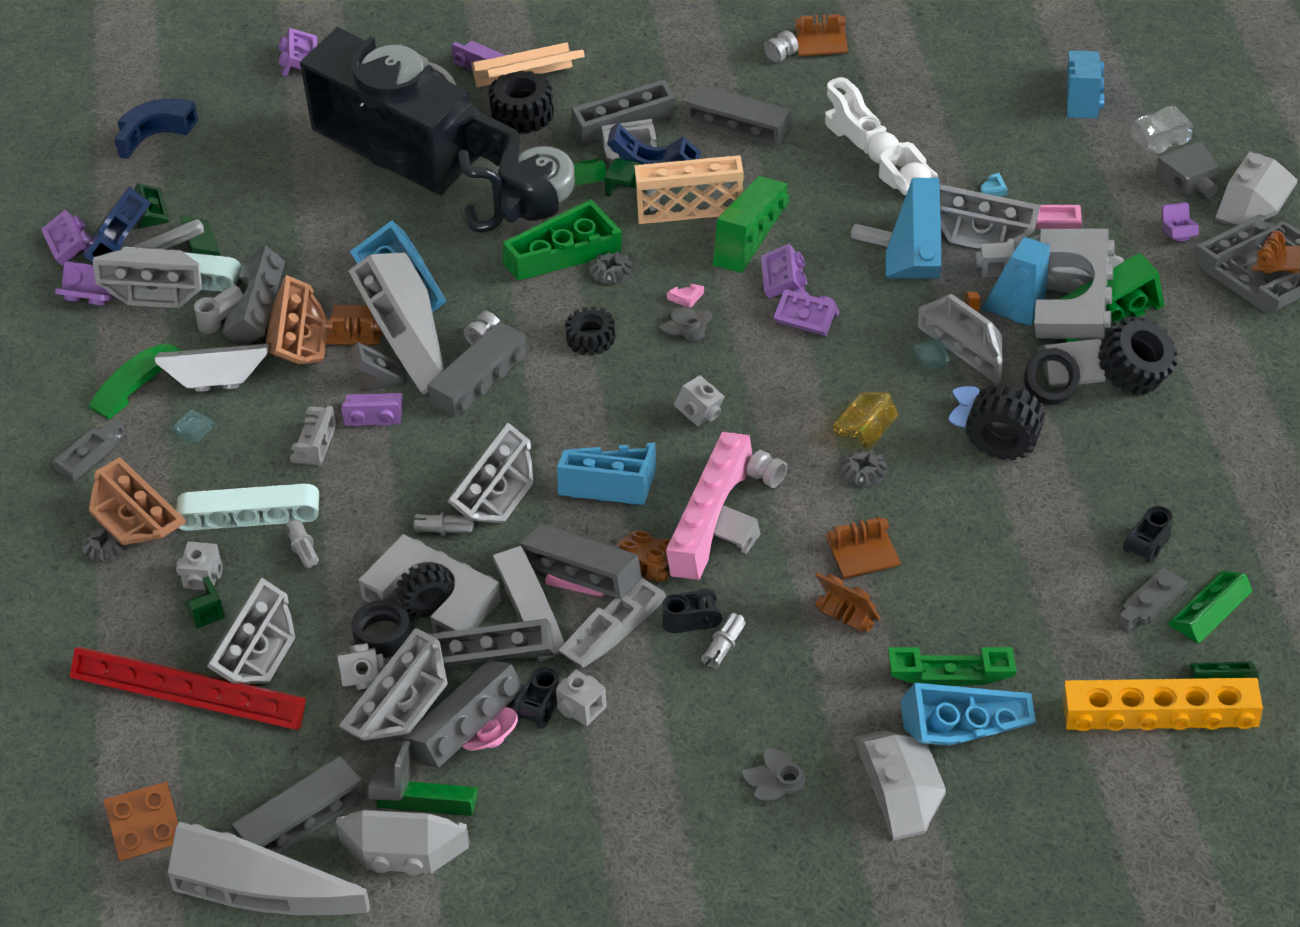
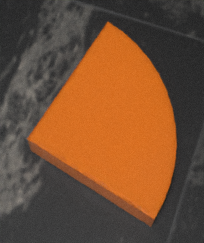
[964,291,980,313]

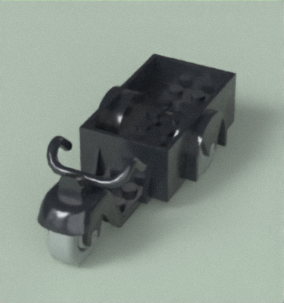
[300,27,575,233]

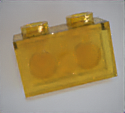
[832,392,898,449]

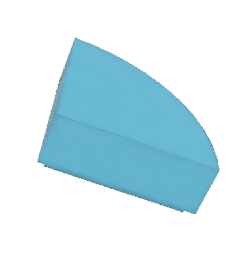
[981,173,1007,197]

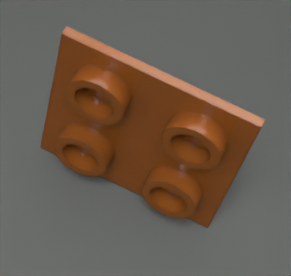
[795,14,848,56]
[1252,231,1300,274]
[325,305,383,345]
[825,516,901,579]
[613,530,670,583]
[815,572,881,633]
[103,781,178,861]

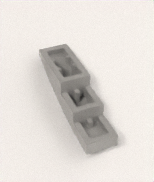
[493,546,565,662]
[558,578,666,668]

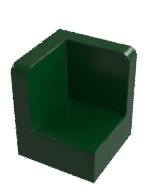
[604,158,640,197]
[185,576,225,629]

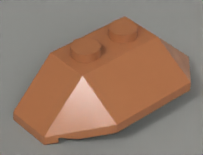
[265,275,327,364]
[89,457,186,545]

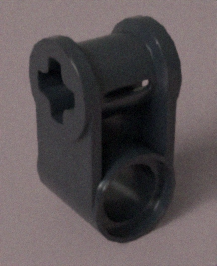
[1123,506,1173,564]
[662,589,723,634]
[513,666,560,728]

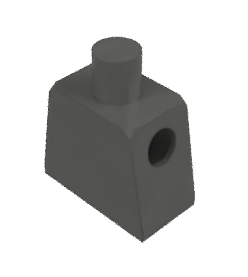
[1156,141,1219,199]

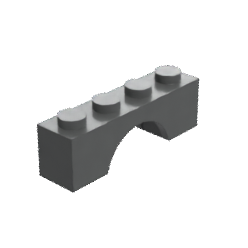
[222,246,285,346]

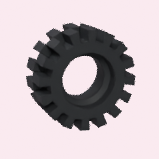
[565,306,616,356]
[396,562,454,618]

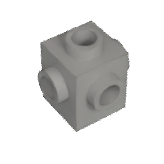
[674,375,725,426]
[176,542,222,590]
[338,643,384,690]
[556,670,607,726]

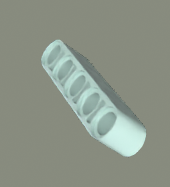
[121,247,242,292]
[176,484,319,531]

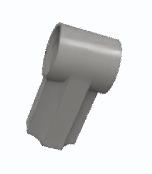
[194,285,244,334]

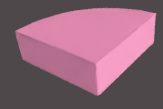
[667,284,704,308]

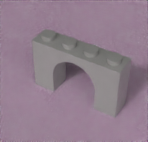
[1034,229,1115,339]
[359,534,501,633]

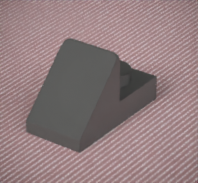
[351,342,405,392]

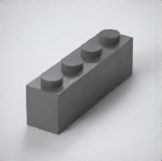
[570,79,675,146]
[685,84,791,147]
[427,321,527,418]
[520,523,642,599]
[429,618,554,669]
[403,660,524,768]
[232,756,365,853]

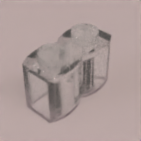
[1130,106,1193,155]

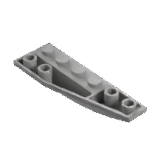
[348,253,444,395]
[168,822,370,915]

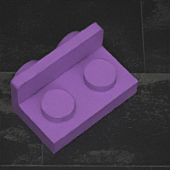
[278,28,317,76]
[451,41,505,71]
[41,210,91,265]
[761,243,807,299]
[55,261,115,305]
[773,289,840,336]
[341,393,403,426]

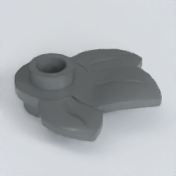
[658,307,712,341]
[742,748,806,802]

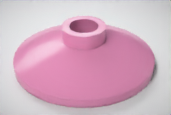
[462,707,518,751]

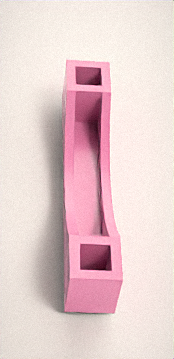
[666,432,753,580]

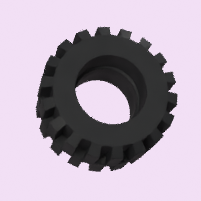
[489,70,554,134]
[1098,317,1178,396]
[965,383,1045,461]

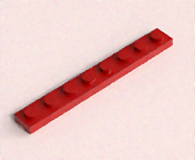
[69,647,306,730]

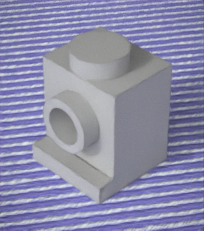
[974,238,1015,278]

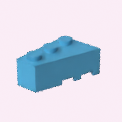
[1067,51,1104,118]
[981,237,1050,326]
[557,442,656,505]

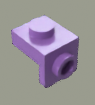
[1161,202,1199,241]

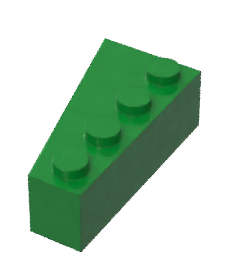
[713,176,789,273]
[503,199,622,281]
[1057,253,1165,343]

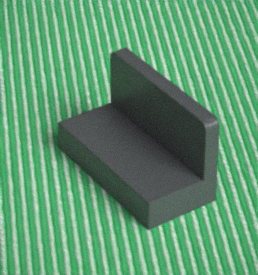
[368,741,411,801]

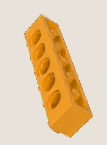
[1063,678,1263,731]

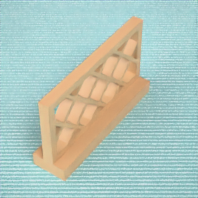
[471,42,585,87]
[634,155,744,224]

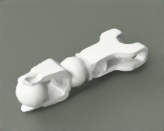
[825,77,938,195]

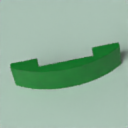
[89,343,182,420]
[888,647,1017,686]

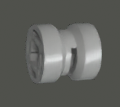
[764,30,799,63]
[464,311,500,345]
[747,450,787,488]

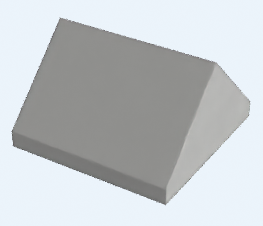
[1037,339,1106,388]

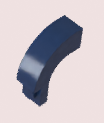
[115,98,198,159]
[607,123,701,165]
[83,186,151,262]

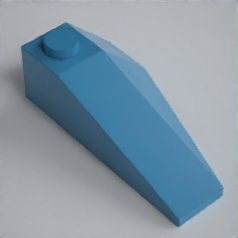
[886,178,941,278]
[350,220,447,312]
[900,683,1036,746]

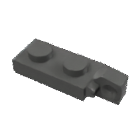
[52,418,126,481]
[1118,567,1188,632]

